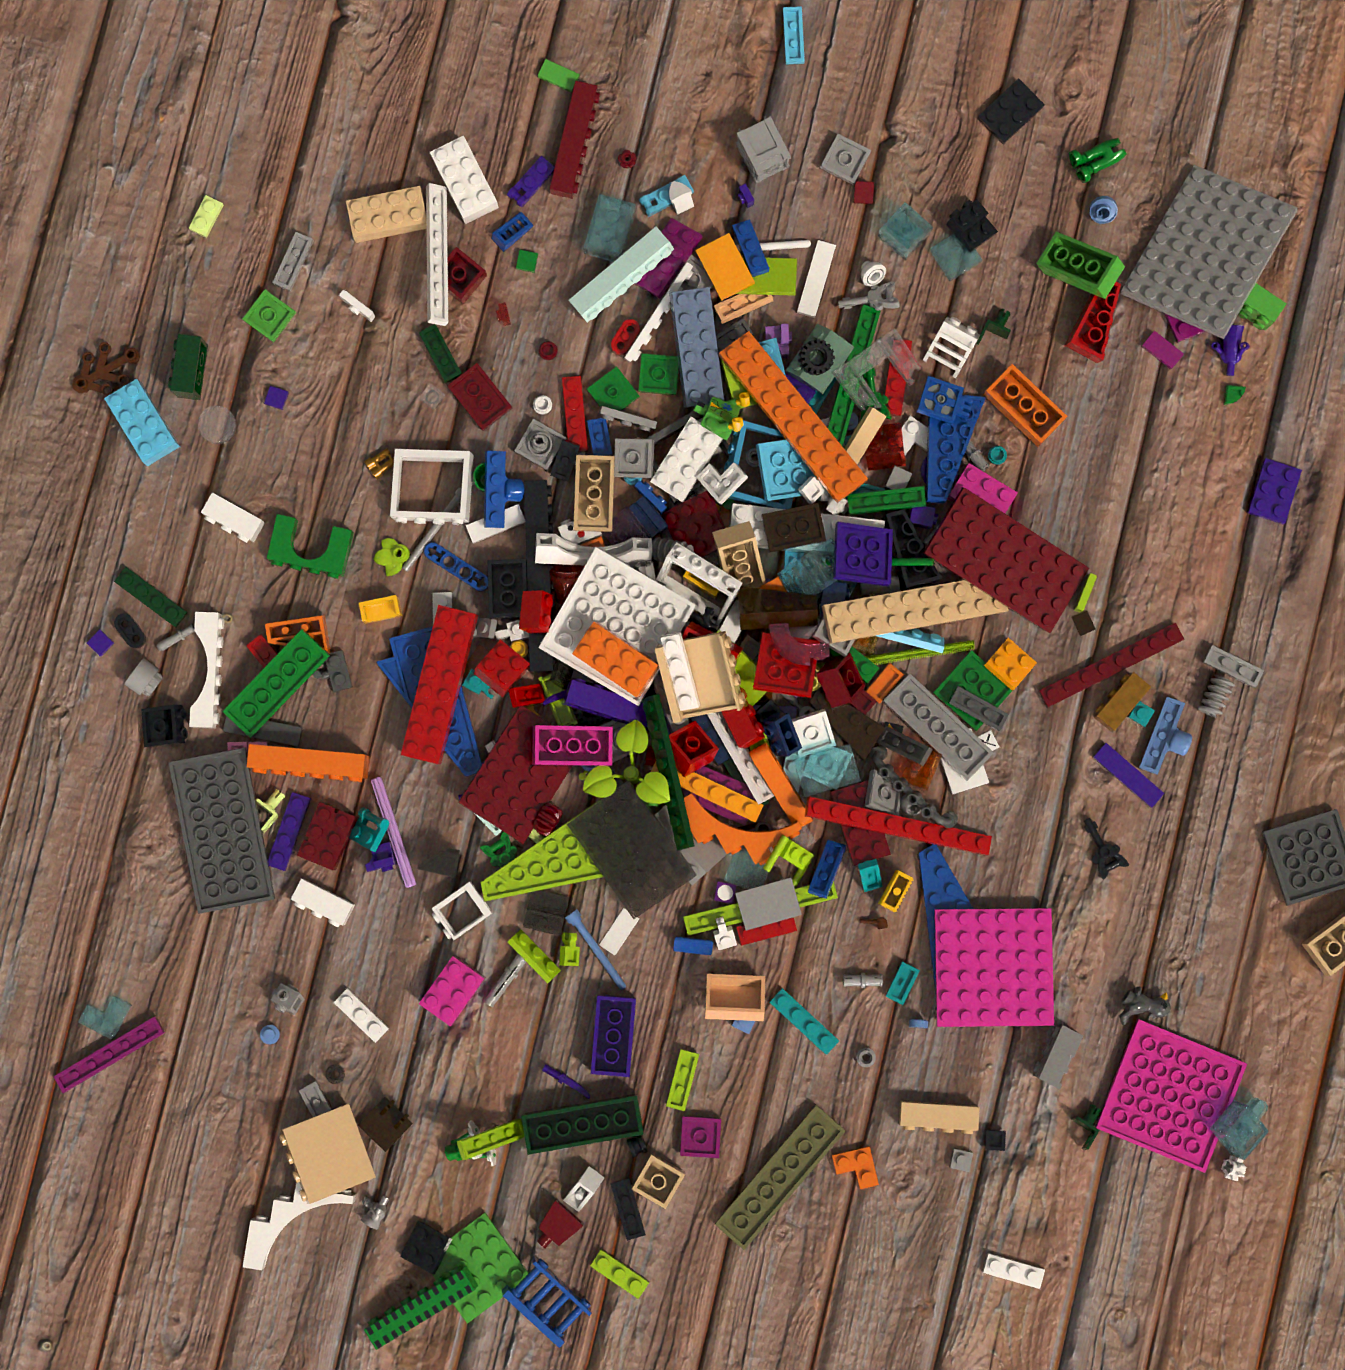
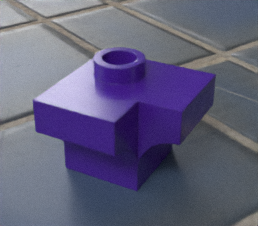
[365,842,397,872]

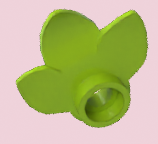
[373,538,410,576]

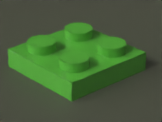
[242,289,296,343]

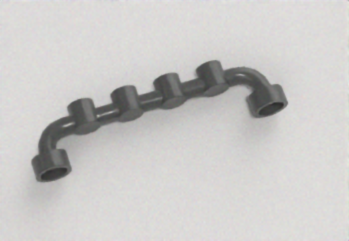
[870,745,958,828]

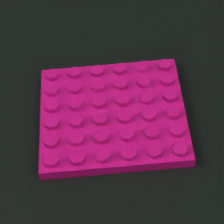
[934,908,1054,1027]
[1095,1019,1247,1173]

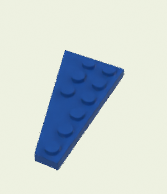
[926,395,986,504]

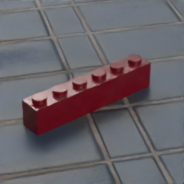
[550,81,601,199]

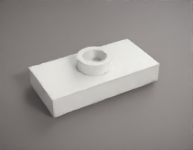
[339,290,375,322]

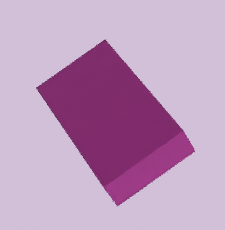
[1142,330,1184,369]

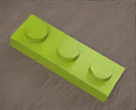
[508,929,561,984]
[666,1049,699,1111]
[590,1249,649,1299]

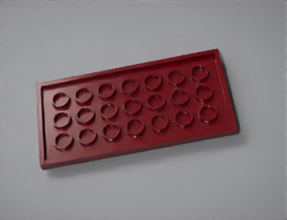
[923,487,1089,633]

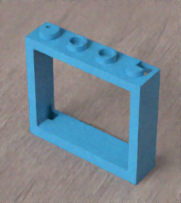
[724,420,793,509]

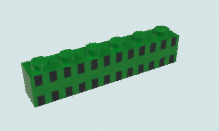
[364,1266,478,1350]

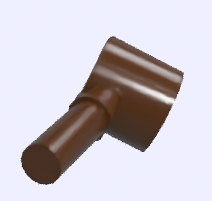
[860,918,888,929]

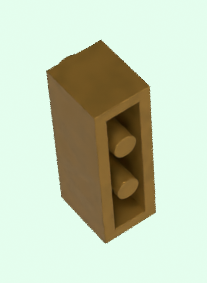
[1094,672,1151,732]

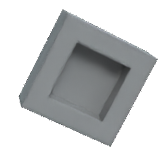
[950,1148,973,1172]

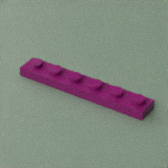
[54,1016,165,1093]

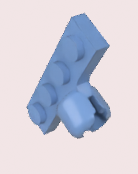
[1139,697,1192,775]

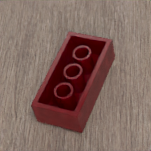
[830,780,891,866]

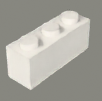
[201,493,265,543]
[291,879,355,927]

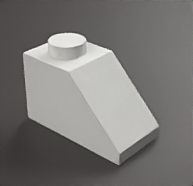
[563,1166,604,1212]

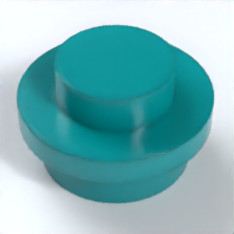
[988,446,1007,465]

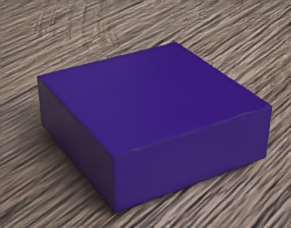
[264,386,289,410]
[87,629,114,657]

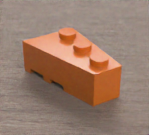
[265,614,331,653]

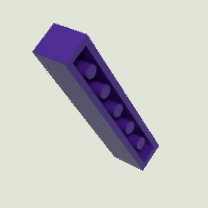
[562,678,671,734]

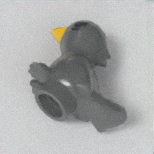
[1119,987,1171,1025]

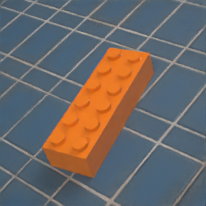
[247,744,370,782]

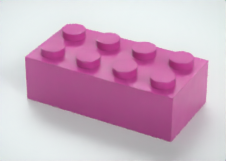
[532,725,613,766]

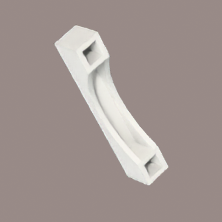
[535,533,652,568]
[189,612,224,729]

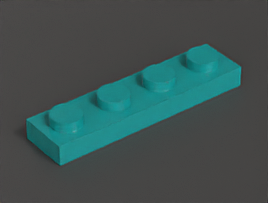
[769,988,839,1055]

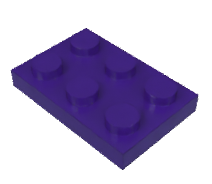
[1247,458,1302,525]

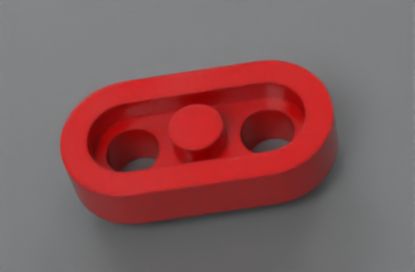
[611,319,640,355]

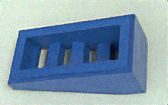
[492,212,533,252]

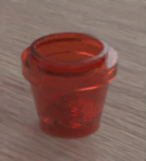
[549,564,584,605]

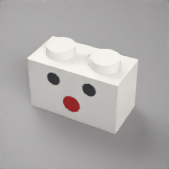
[558,519,602,545]

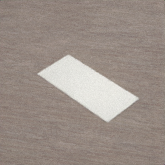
[599,908,639,955]

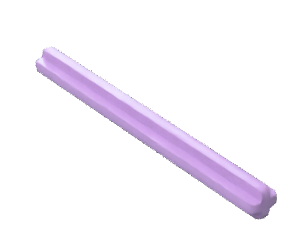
[371,777,416,888]

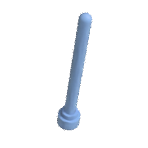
[565,909,626,990]

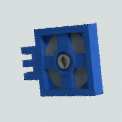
[917,376,974,424]

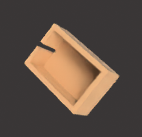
[705,974,765,1021]

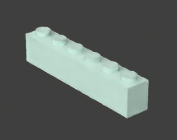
[569,227,674,323]

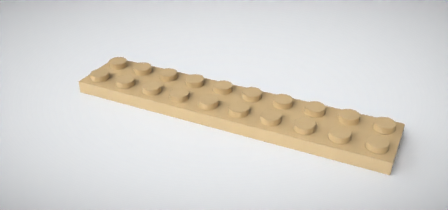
[822,580,1009,644]

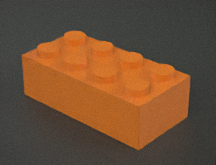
[983,364,1067,447]
[572,621,659,698]

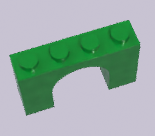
[267,514,354,579]

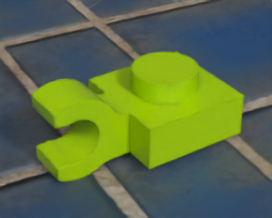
[559,932,580,966]

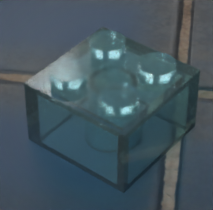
[878,202,933,260]

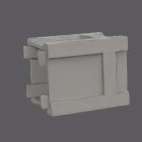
[736,116,791,184]

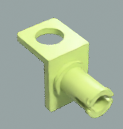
[256,789,285,833]

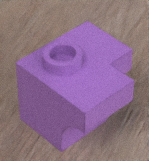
[765,324,792,358]

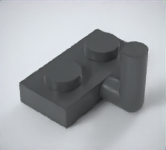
[313,650,353,692]

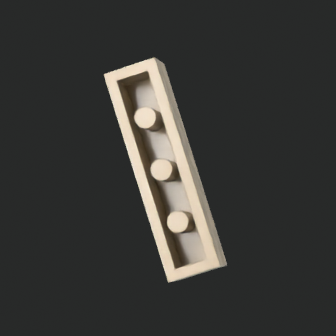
[899,1100,980,1134]

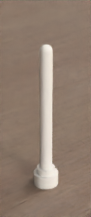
[736,240,811,252]

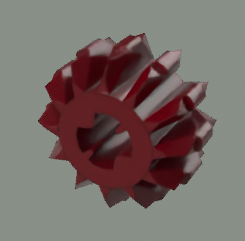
[533,803,563,836]

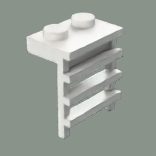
[923,317,980,378]

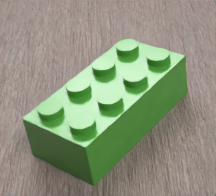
[1036,232,1125,299]

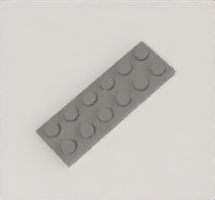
[883,674,994,781]

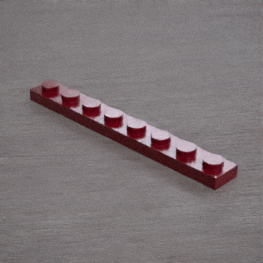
[1039,623,1185,708]

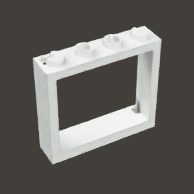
[390,449,474,525]
[656,542,742,625]

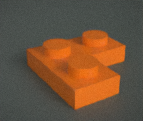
[832,1146,879,1189]

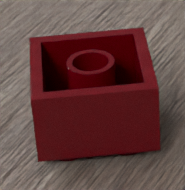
[447,247,487,304]
[816,652,865,708]

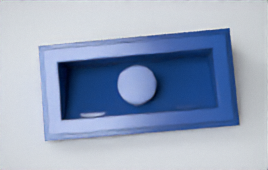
[673,936,713,955]

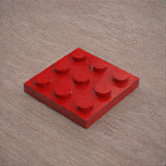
[753,632,820,698]

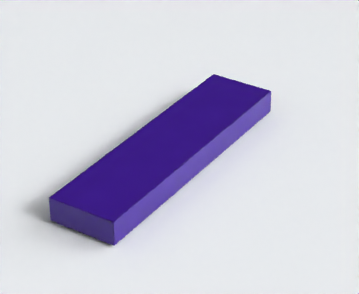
[1093,743,1165,808]

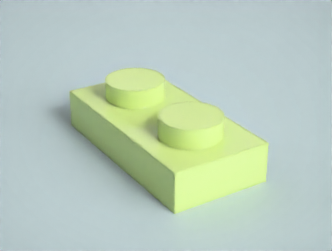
[189,195,224,238]

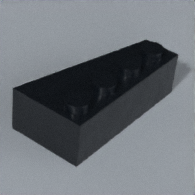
[881,510,943,591]

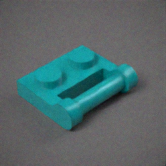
[349,807,389,852]

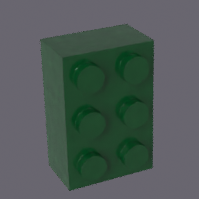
[168,334,208,400]

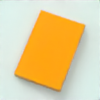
[695,233,755,301]

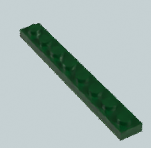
[642,694,695,851]

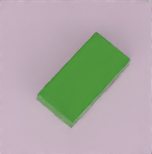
[538,59,580,93]

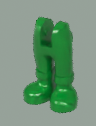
[1069,138,1127,183]

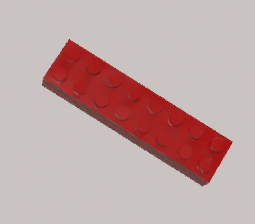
[401,605,479,765]

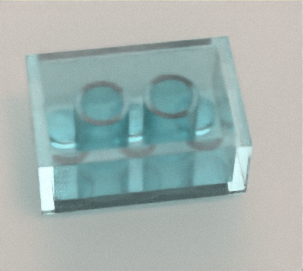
[584,194,636,262]
[793,744,861,798]

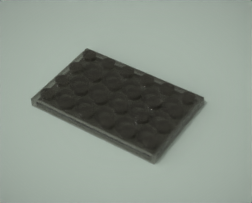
[567,780,697,919]

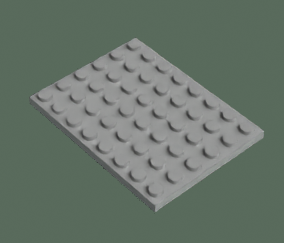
[1121,165,1297,339]

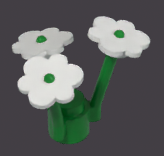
[445,1120,496,1166]

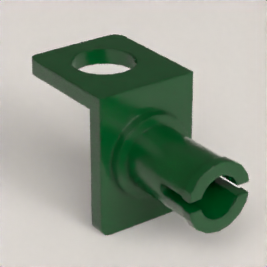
[976,309,1011,345]
[1072,1104,1102,1150]

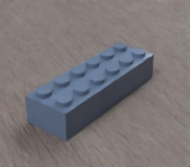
[669,287,724,407]

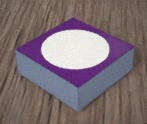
[714,881,736,904]

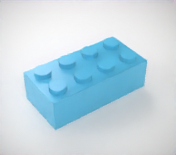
[104,379,180,466]

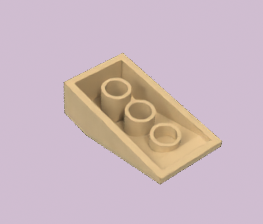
[574,455,615,532]

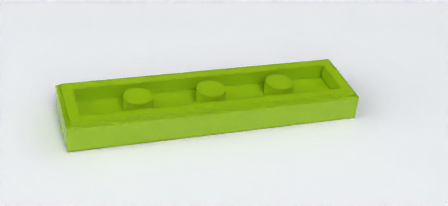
[456,1118,525,1160]

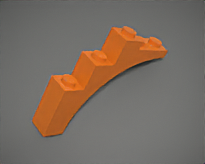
[683,793,802,865]

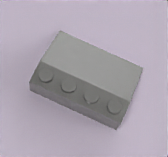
[641,806,727,885]

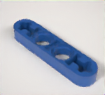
[424,543,488,592]

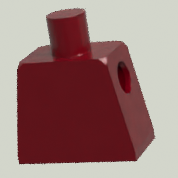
[537,1198,584,1249]

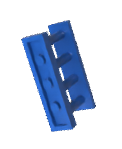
[502,1256,592,1348]

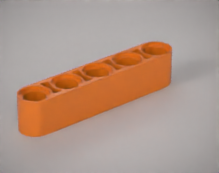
[749,742,814,828]

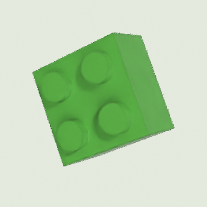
[1238,283,1287,331]

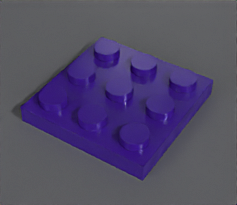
[833,522,893,587]

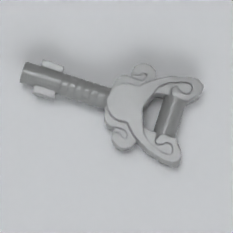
[838,281,900,311]

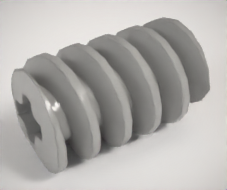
[652,537,694,565]
[1198,675,1235,718]

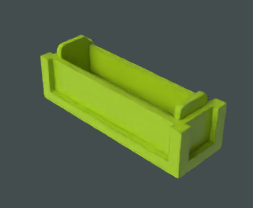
[538,671,578,726]

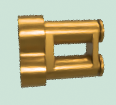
[364,448,394,480]

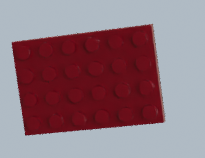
[458,706,572,844]

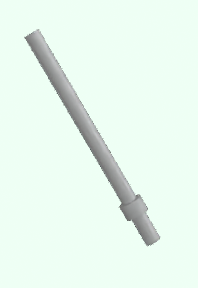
[402,478,474,572]

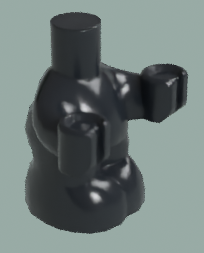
[688,607,720,632]

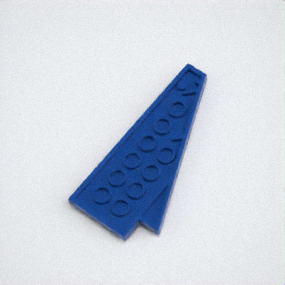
[377,626,482,776]
[918,844,973,993]

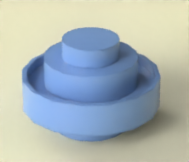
[1089,196,1118,224]

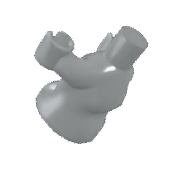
[361,1195,389,1230]

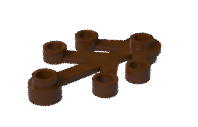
[72,342,140,396]

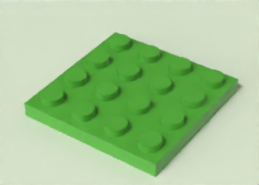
[432,1212,529,1324]

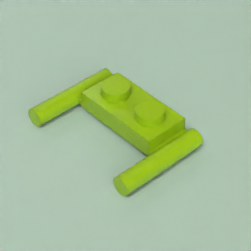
[763,835,815,889]

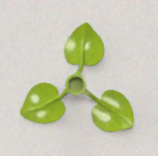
[583,720,670,804]

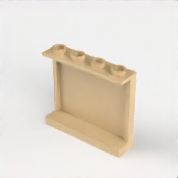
[655,631,745,723]
[279,1104,376,1204]

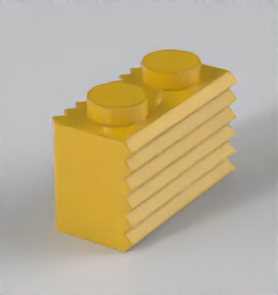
[878,870,914,912]

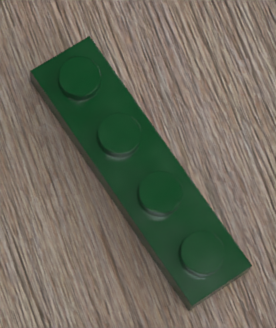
[114,567,188,627]

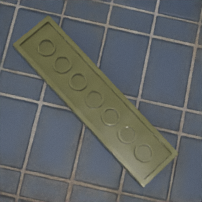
[714,1105,846,1250]

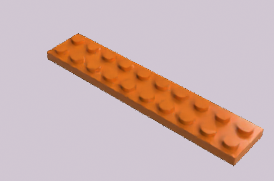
[718,331,868,503]

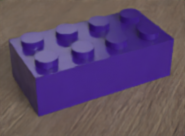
[591,995,636,1077]

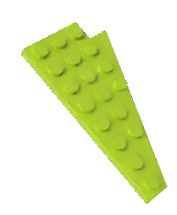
[481,800,636,902]

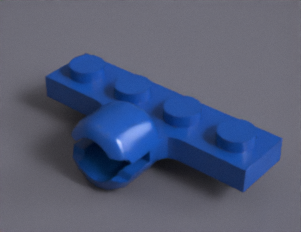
[484,451,524,528]

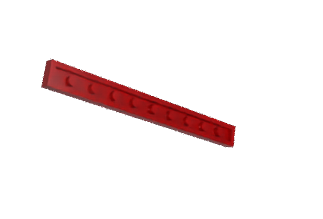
[805,797,992,856]

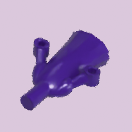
[1211,325,1250,376]

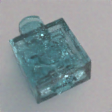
[1210,1097,1269,1160]

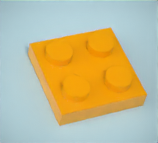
[984,638,1037,691]

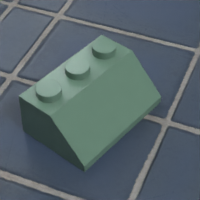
[786,324,854,394]

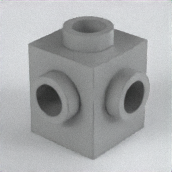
[270,983,305,1016]

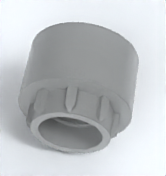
[124,658,163,696]

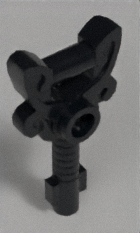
[1084,818,1129,879]

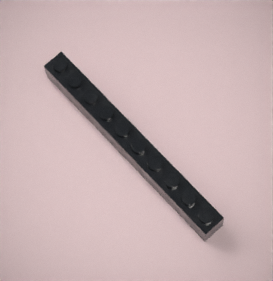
[524,480,557,673]

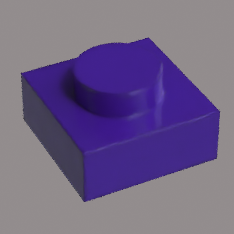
[737,184,754,208]

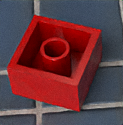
[474,639,530,698]
[669,721,719,777]

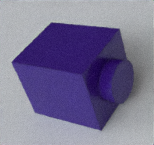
[909,506,938,529]

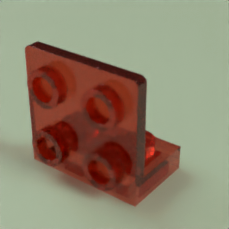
[865,423,906,471]

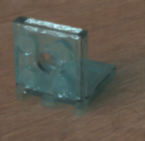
[777,538,837,595]

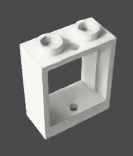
[432,882,493,940]

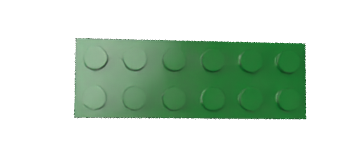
[222,629,331,738]

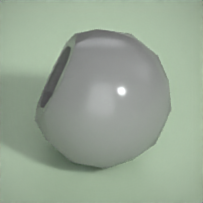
[900,794,924,816]

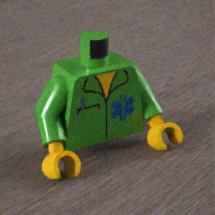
[693,392,750,440]

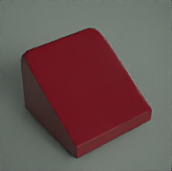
[854,181,874,204]

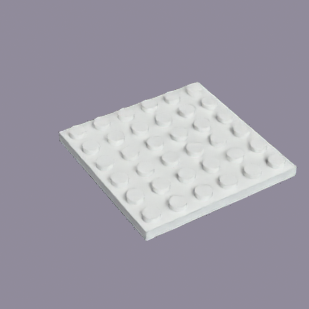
[539,547,697,706]

